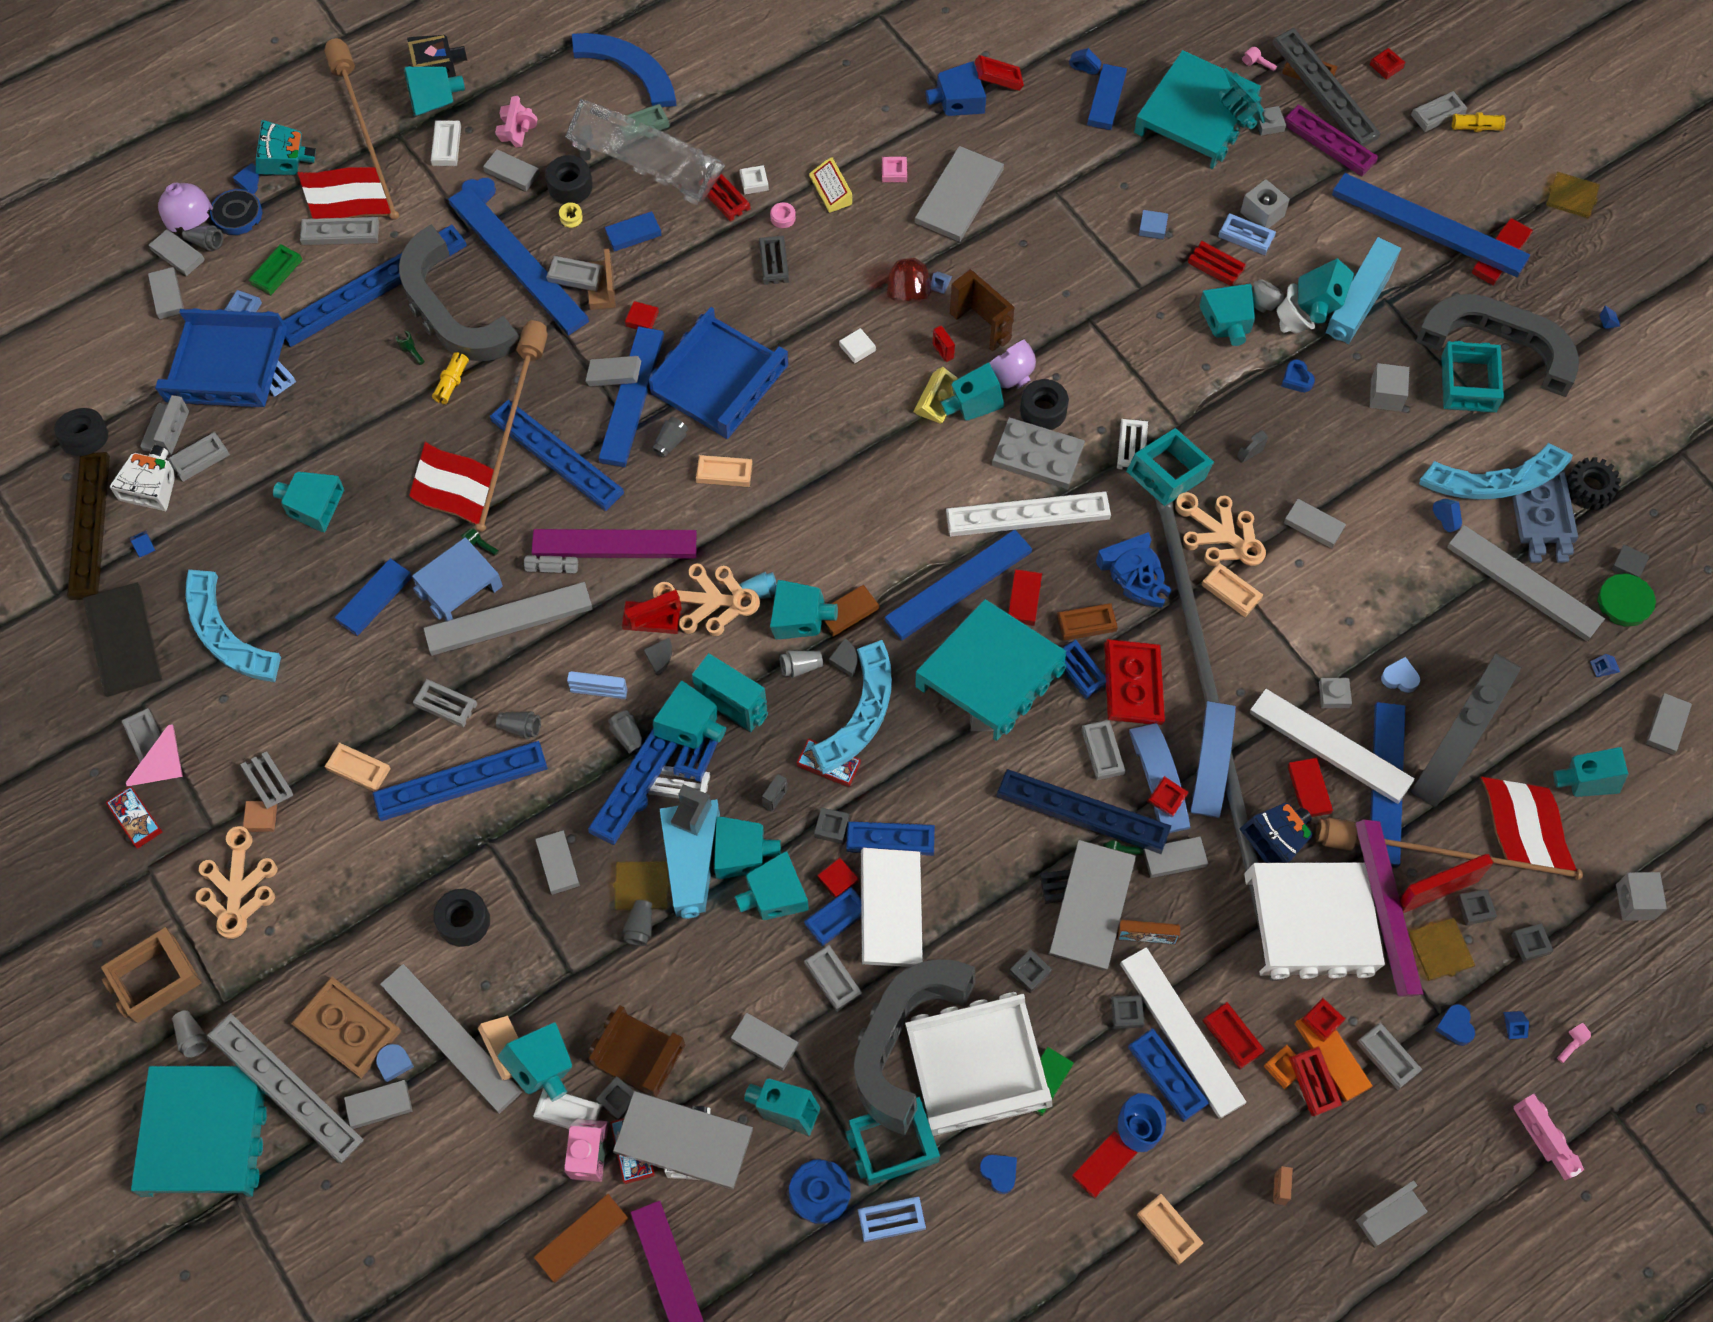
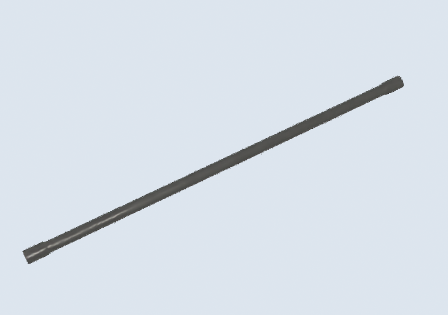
[1155,498,1285,981]

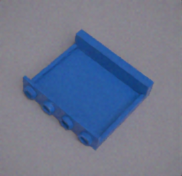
[649,307,788,439]
[155,308,287,407]

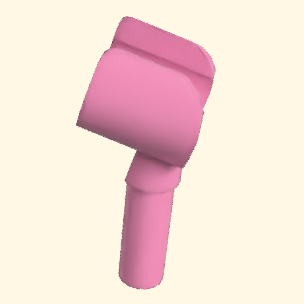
[1242,47,1277,71]
[1557,1023,1591,1063]

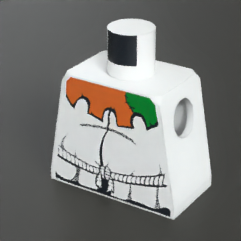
[110,445,175,511]

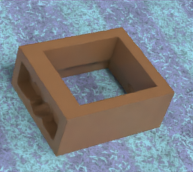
[101,927,202,1023]

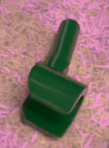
[396,331,425,365]
[461,528,499,556]
[1103,840,1143,855]

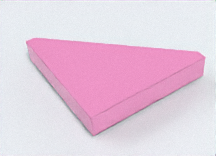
[126,724,183,786]

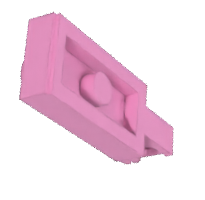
[1513,1094,1584,1181]

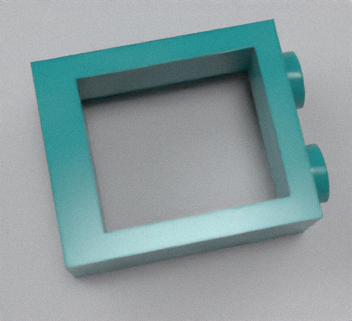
[1441,341,1504,413]
[1126,428,1214,506]
[692,653,768,732]
[845,1097,940,1186]

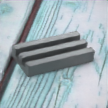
[759,236,789,285]

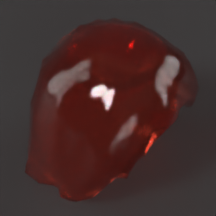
[887,258,931,301]

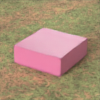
[882,157,907,182]

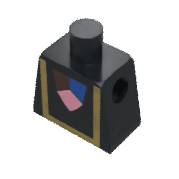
[407,35,467,78]

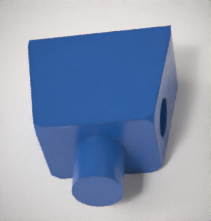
[925,61,986,116]

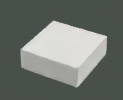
[739,165,769,195]
[839,328,876,364]

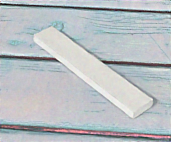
[946,492,1111,537]
[1250,689,1415,804]
[1120,947,1246,1119]

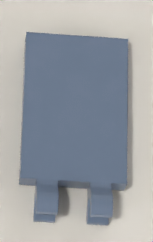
[1512,470,1578,563]

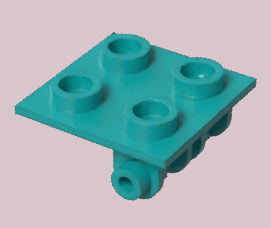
[1218,68,1265,129]

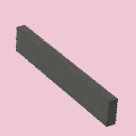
[1273,28,1381,147]

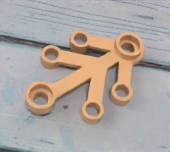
[1175,492,1266,566]
[653,563,760,636]
[196,826,278,939]

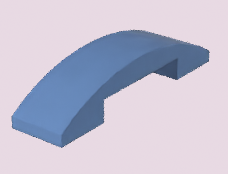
[1190,701,1236,818]
[1129,723,1190,833]

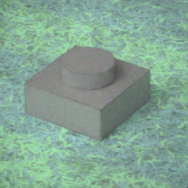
[1257,106,1286,136]
[1319,678,1352,708]

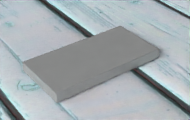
[915,146,1004,242]
[1049,840,1136,971]
[613,1091,753,1190]

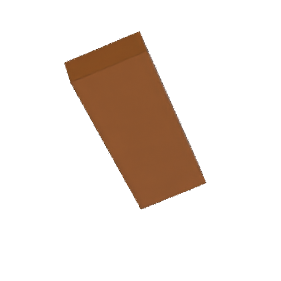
[534,1194,629,1283]

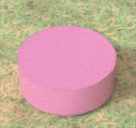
[770,202,796,228]

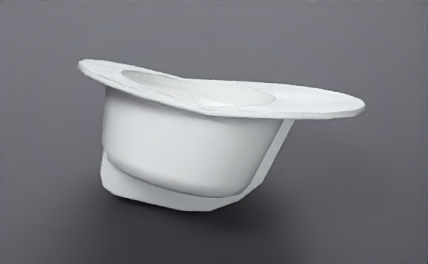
[1277,283,1315,334]

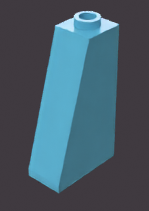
[1326,237,1401,344]
[660,799,720,919]

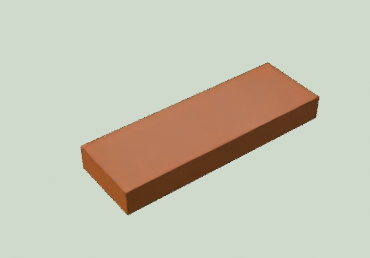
[1295,1018,1373,1103]

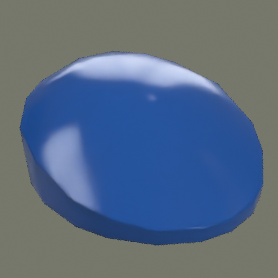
[1118,1093,1166,1152]

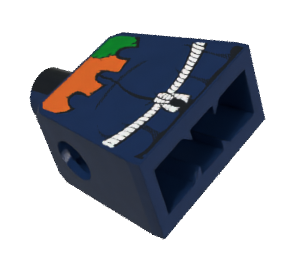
[1239,803,1312,863]

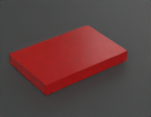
[1104,639,1165,725]
[1400,854,1494,913]

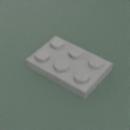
[992,417,1085,489]

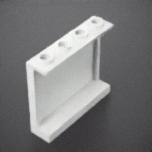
[1244,863,1385,979]
[905,992,1052,1136]

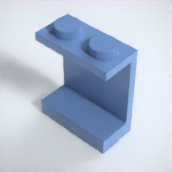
[412,537,503,621]

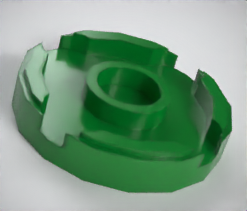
[1597,574,1656,627]

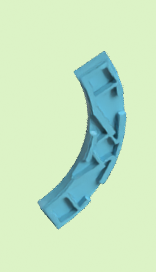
[1419,443,1573,499]
[185,570,281,682]
[812,640,892,774]

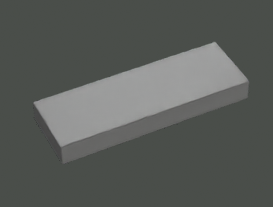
[300,217,379,245]

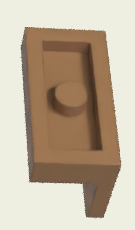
[588,248,616,310]

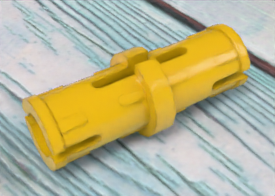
[1452,112,1505,133]
[432,352,469,404]

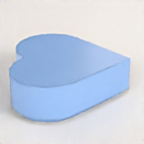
[1381,657,1420,693]

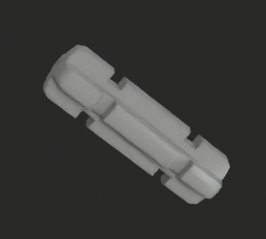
[524,555,578,573]

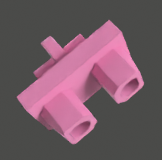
[495,96,538,148]

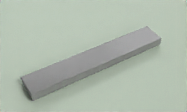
[1447,525,1605,642]
[424,582,593,656]
[380,964,522,1114]
[207,1013,364,1165]

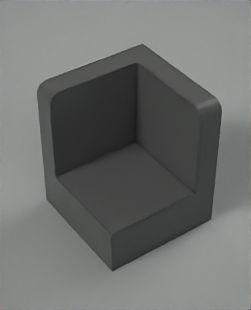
[671,784,712,836]

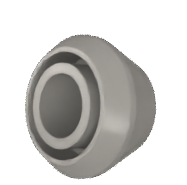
[1252,279,1284,313]

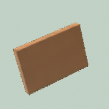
[291,977,401,1079]

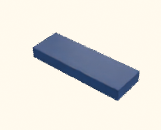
[1087,64,1127,130]
[335,558,412,636]
[847,822,935,856]
[1128,1028,1209,1122]

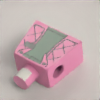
[565,1119,609,1182]

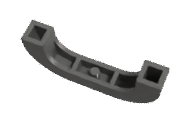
[399,224,519,361]
[1416,294,1579,397]
[1410,653,1522,807]
[854,959,976,1135]

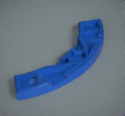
[572,33,677,107]

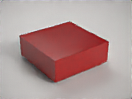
[1369,48,1406,80]
[625,301,659,329]
[932,325,955,362]
[1148,776,1189,817]
[817,858,859,898]
[1301,998,1346,1042]

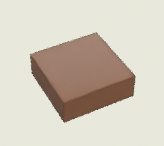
[243,801,277,832]
[1273,1166,1293,1205]

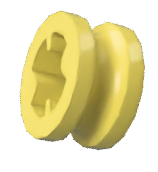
[559,203,583,228]

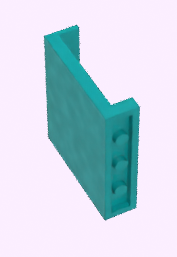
[1134,50,1262,169]
[916,599,1067,741]
[131,1066,267,1197]

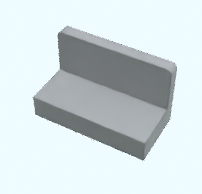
[140,395,189,456]
[1356,1180,1428,1247]

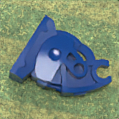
[1096,532,1171,608]

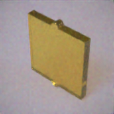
[1546,171,1600,219]
[613,861,670,910]
[1408,918,1475,981]

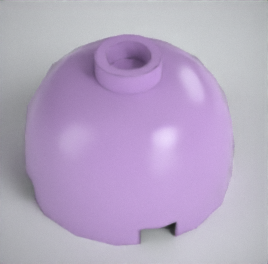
[158,183,213,232]
[989,339,1036,389]

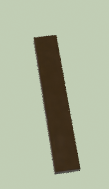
[67,452,110,600]

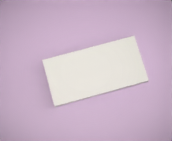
[861,848,923,967]

